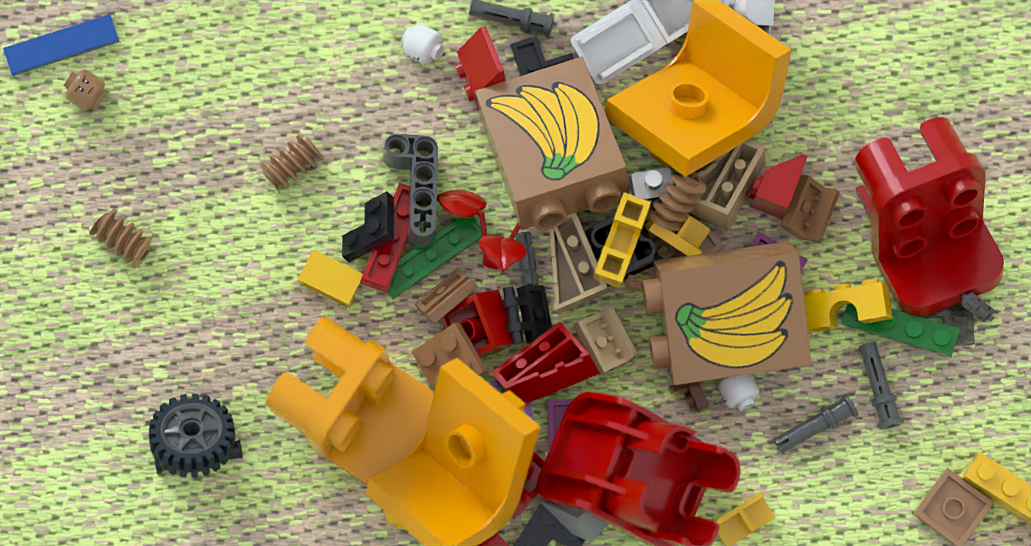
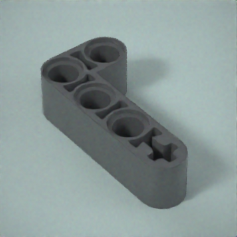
[382,134,438,248]

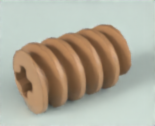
[261,134,324,193]
[648,172,707,231]
[89,209,152,269]

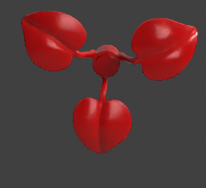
[437,190,527,273]

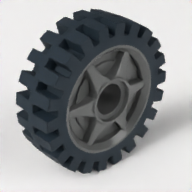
[149,394,235,478]

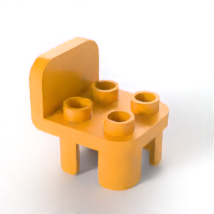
[265,315,434,484]

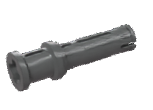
[469,0,555,38]
[859,342,904,430]
[773,393,859,454]

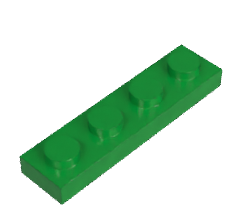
[388,217,482,300]
[841,304,960,358]

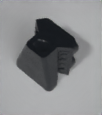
[585,216,661,287]

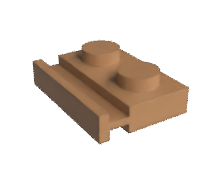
[415,268,478,324]

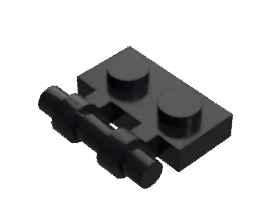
[502,285,552,345]

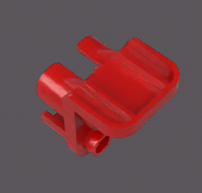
[855,117,1004,316]
[537,392,741,546]

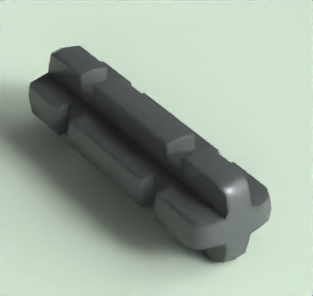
[515,232,539,286]
[961,292,995,322]

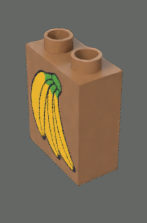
[475,56,629,230]
[642,241,812,385]

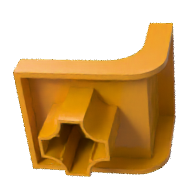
[605,0,792,177]
[365,358,541,546]

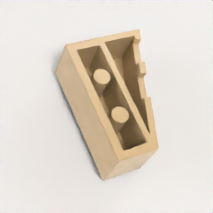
[688,140,765,231]
[549,213,610,314]

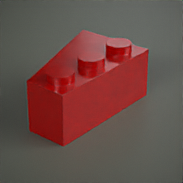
[492,321,600,405]

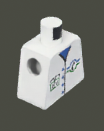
[628,167,676,211]

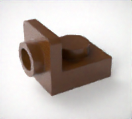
[668,381,710,414]

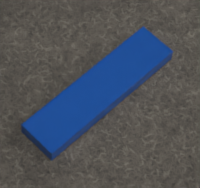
[3,14,120,76]

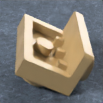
[573,305,638,375]

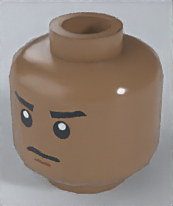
[63,69,107,111]

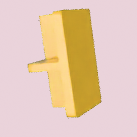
[645,201,710,256]
[298,250,363,309]
[715,491,775,546]

